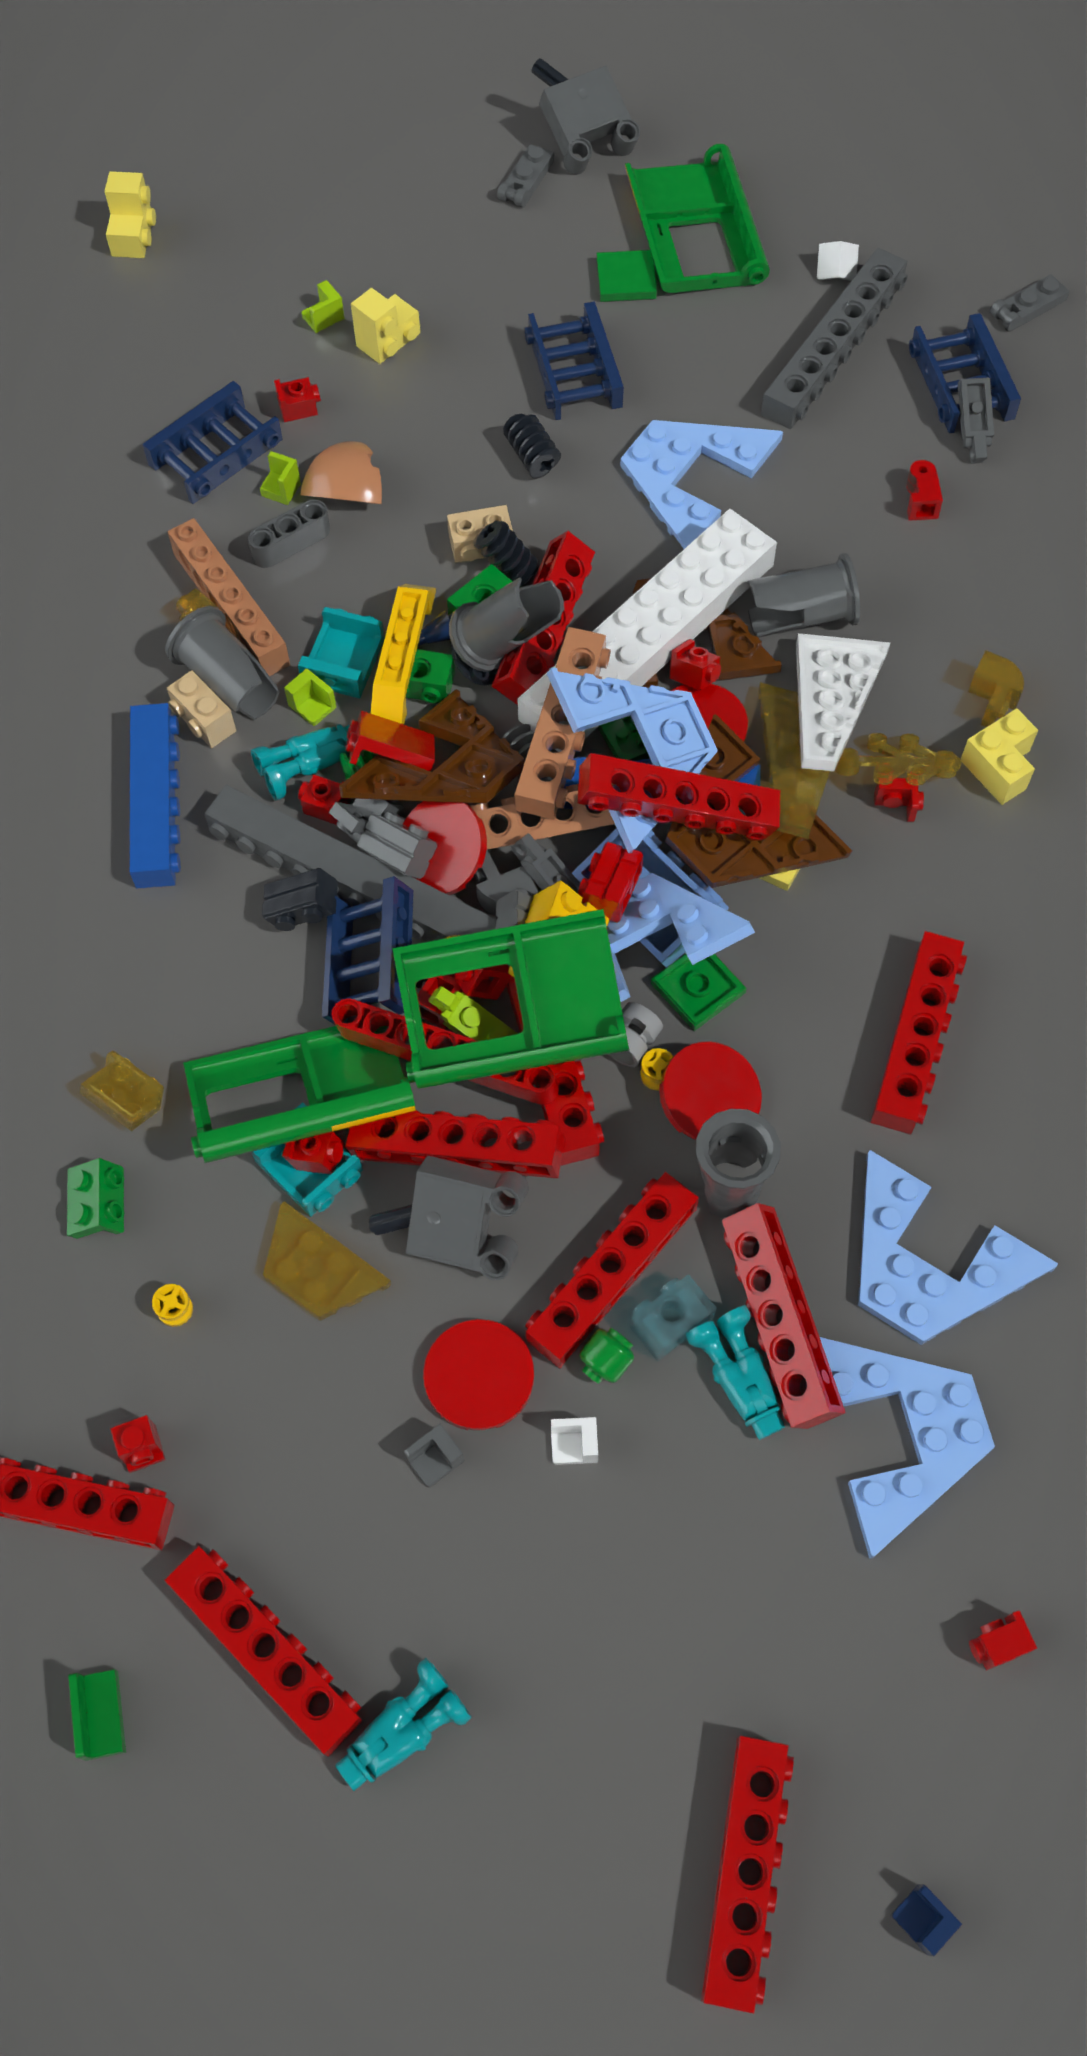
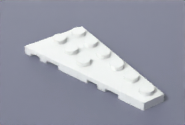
[796,633,890,771]

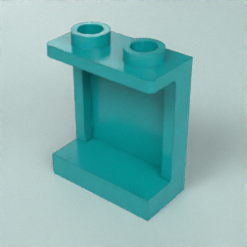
[298,607,385,699]
[251,1102,363,1217]

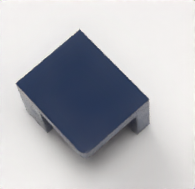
[892,1884,962,1956]

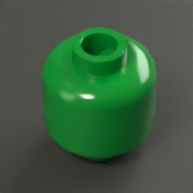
[580,1327,634,1384]

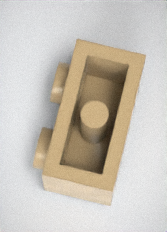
[447,505,513,563]
[167,670,236,749]

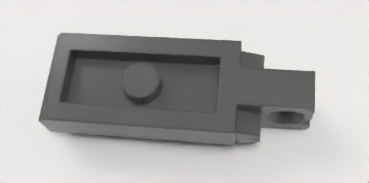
[958,378,994,464]
[511,833,582,903]

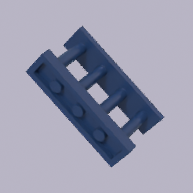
[524,301,624,420]
[909,313,1021,434]
[142,381,283,504]
[322,876,414,1025]

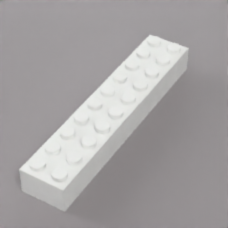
[517,509,777,752]

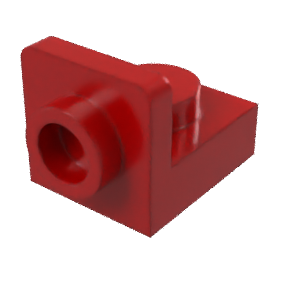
[874,777,924,822]

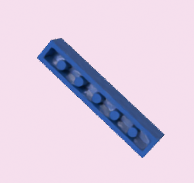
[130,703,181,889]

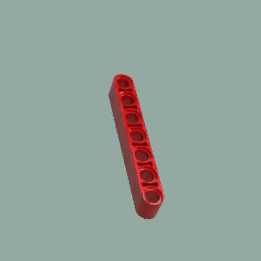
[332,998,559,1105]

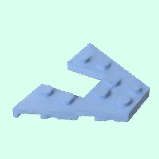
[620,420,783,549]
[547,667,718,854]
[607,873,755,1002]
[858,1150,1058,1345]
[820,1337,995,1558]

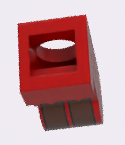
[906,460,943,521]

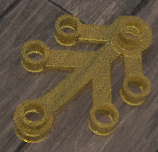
[834,733,961,786]

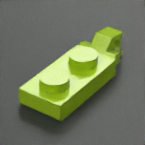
[428,986,518,1041]

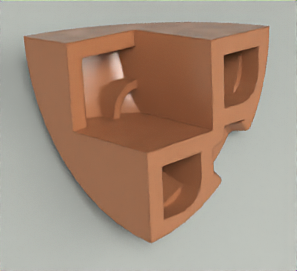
[300,441,382,504]

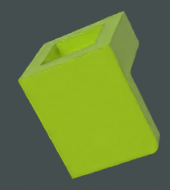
[302,280,345,333]
[260,451,301,505]
[284,668,337,726]

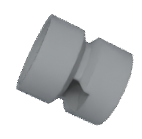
[608,1002,663,1067]

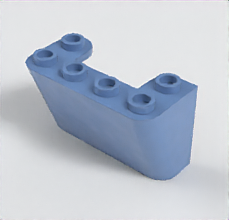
[572,828,729,968]

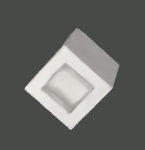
[817,241,859,281]
[551,1417,598,1465]

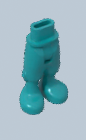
[251,724,350,801]
[685,1305,785,1440]
[335,1657,472,1791]

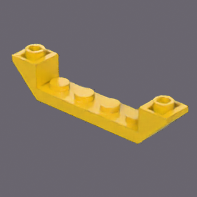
[371,584,436,724]

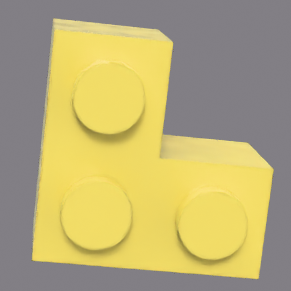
[105,171,156,258]
[351,288,421,364]
[960,708,1038,805]

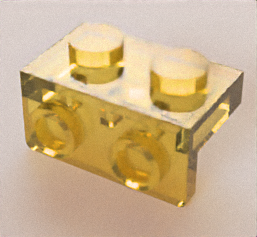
[80,1050,164,1131]

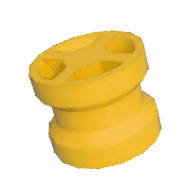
[640,1048,673,1091]
[152,1284,193,1327]

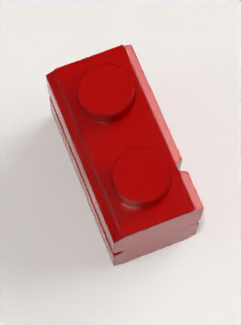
[578,842,643,923]

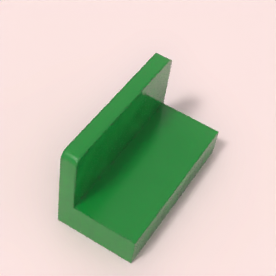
[68,1669,126,1761]

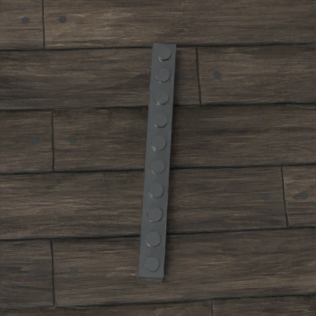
[205,785,497,941]

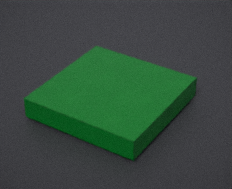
[596,250,657,302]
[651,954,747,1031]

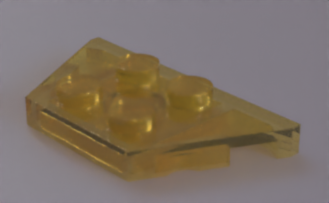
[263,1201,392,1321]

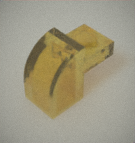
[968,650,1024,727]

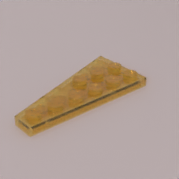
[758,682,831,839]

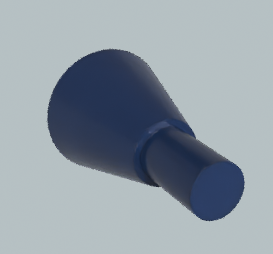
[418,610,453,647]

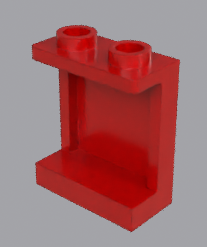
[345,710,435,771]

